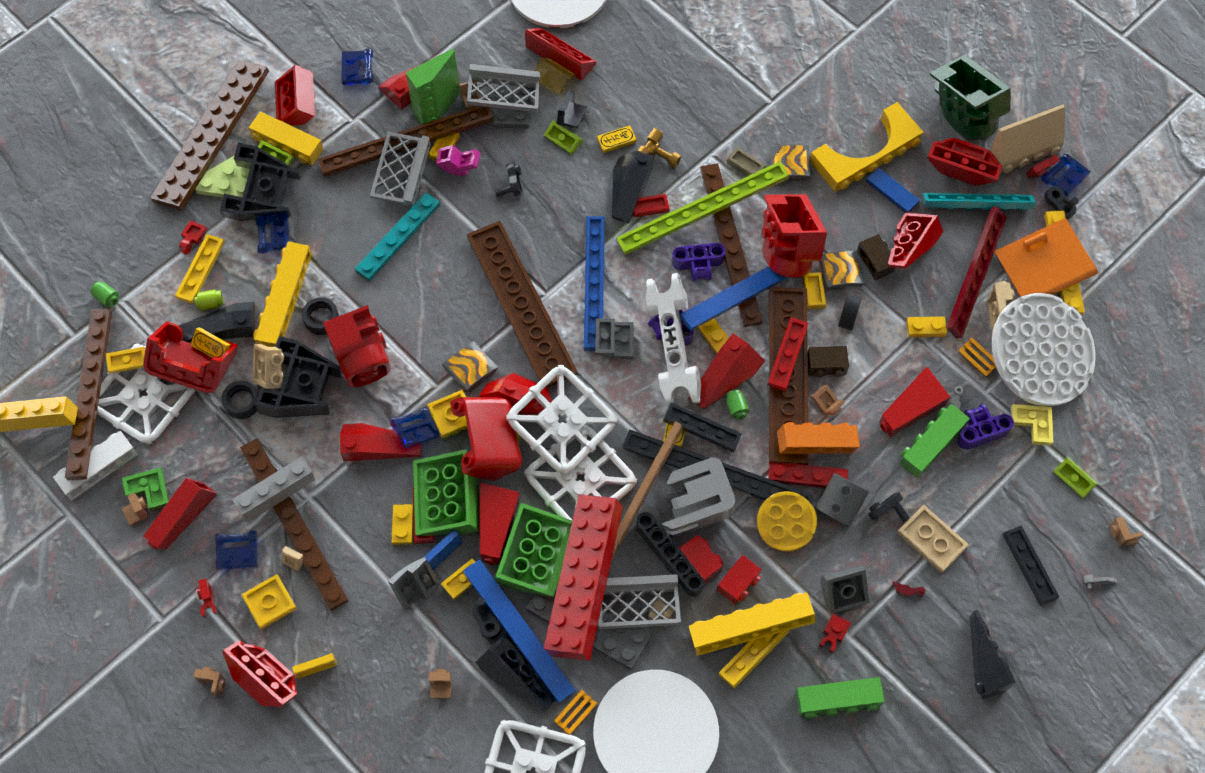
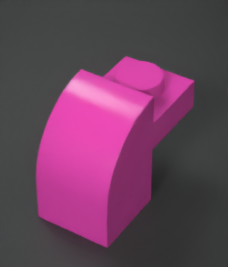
[436,145,480,176]

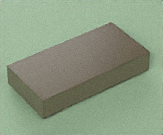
[726,147,766,176]

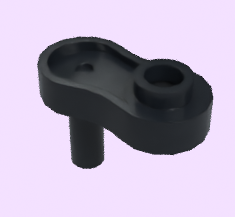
[495,162,523,197]
[1044,186,1079,219]
[868,492,910,522]
[473,598,501,640]

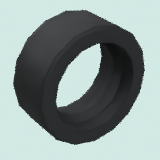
[838,292,862,331]
[302,297,339,335]
[221,380,258,419]

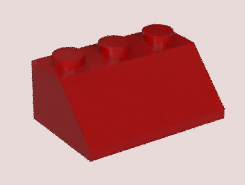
[275,65,315,126]

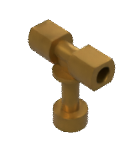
[638,128,682,168]

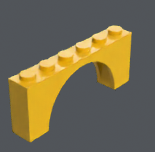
[810,102,924,192]

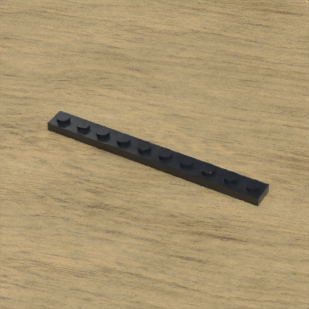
[623,429,814,504]

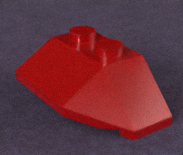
[927,138,1003,186]
[479,373,552,416]
[223,640,297,707]

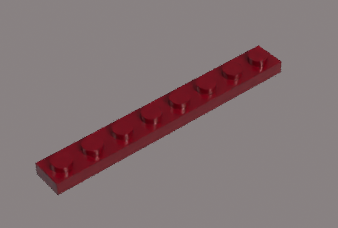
[946,206,1007,339]

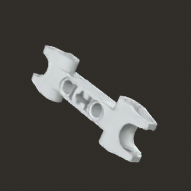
[646,273,701,408]

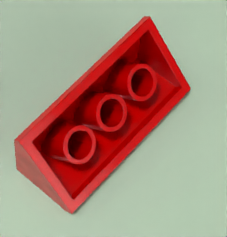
[525,28,597,81]

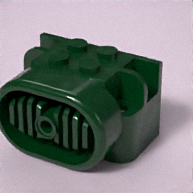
[930,54,1011,140]

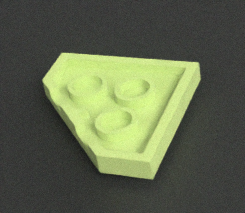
[196,156,250,198]

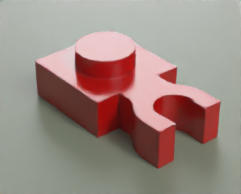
[1026,155,1060,179]
[819,613,851,654]

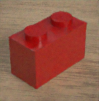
[679,535,723,584]
[717,554,762,605]

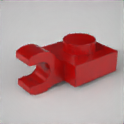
[179,220,208,255]
[196,578,217,618]

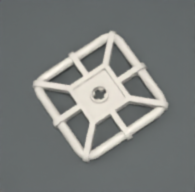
[97,344,195,445]
[506,365,617,474]
[524,425,637,521]
[484,720,586,773]

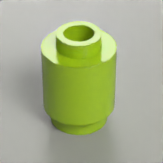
[194,289,224,311]

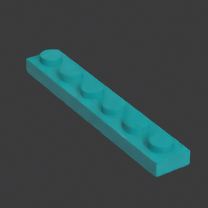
[354,192,440,282]
[922,193,1036,211]

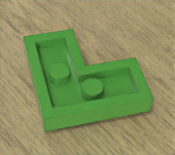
[122,467,169,511]

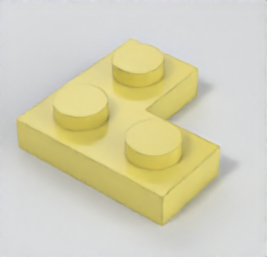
[1011,404,1053,446]

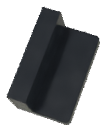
[557,90,587,129]

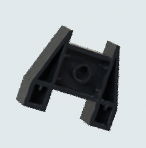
[220,142,301,221]
[255,336,342,418]

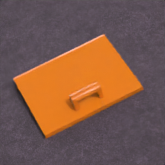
[994,218,1098,297]

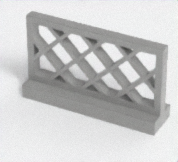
[467,64,540,112]
[370,132,431,208]
[598,575,681,629]

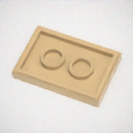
[897,505,969,574]

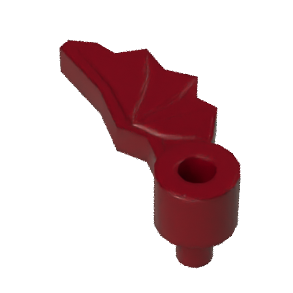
[892,581,925,597]

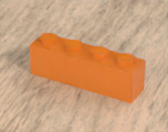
[777,422,860,454]

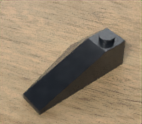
[612,151,654,223]
[179,301,255,343]
[970,610,1016,699]
[475,633,555,712]

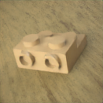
[986,281,1014,333]
[253,344,284,389]

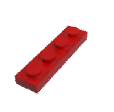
[767,317,809,391]
[768,463,848,488]

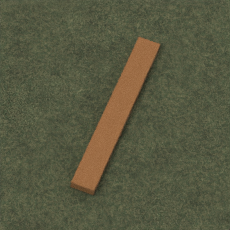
[611,421,682,562]

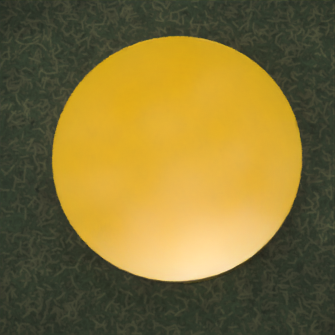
[757,491,817,552]

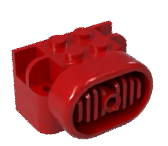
[761,194,827,278]
[323,305,391,388]

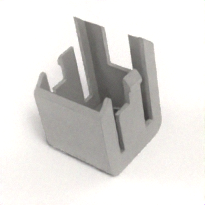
[661,458,735,538]

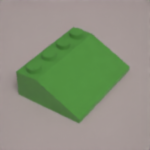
[406,48,461,125]
[413,449,480,536]
[494,503,572,598]

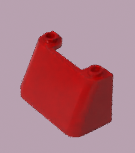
[143,321,238,393]
[450,397,522,481]

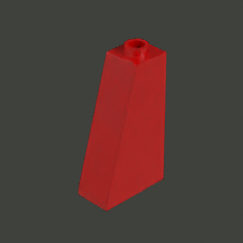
[879,367,950,437]
[143,478,217,550]
[480,483,520,565]

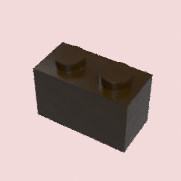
[857,234,895,280]
[808,346,849,378]

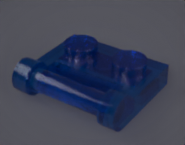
[341,48,373,85]
[1041,154,1091,197]
[256,213,290,254]
[390,407,440,449]
[215,530,258,570]

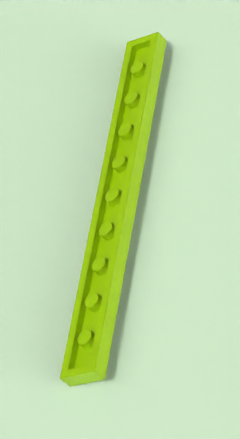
[616,161,789,255]

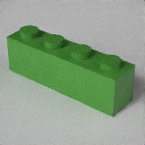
[900,404,970,478]
[795,677,885,719]

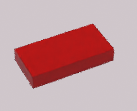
[633,194,670,218]

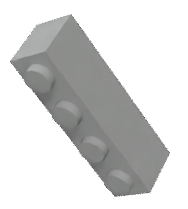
[232,457,315,522]

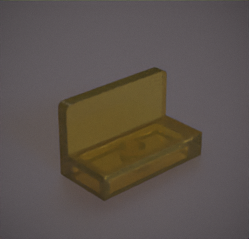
[534,58,575,94]

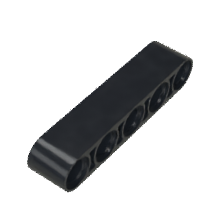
[636,512,704,597]

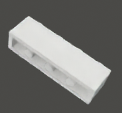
[53,431,138,501]

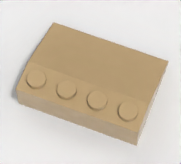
[990,104,1065,174]

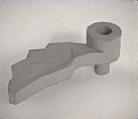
[949,386,963,410]
[1084,575,1117,589]

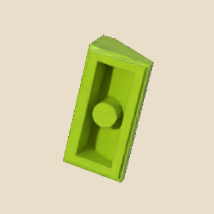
[544,120,584,154]
[258,140,295,166]
[1053,457,1098,498]

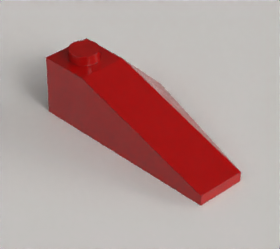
[378,65,420,110]
[888,213,944,269]
[688,333,765,410]
[340,423,421,462]

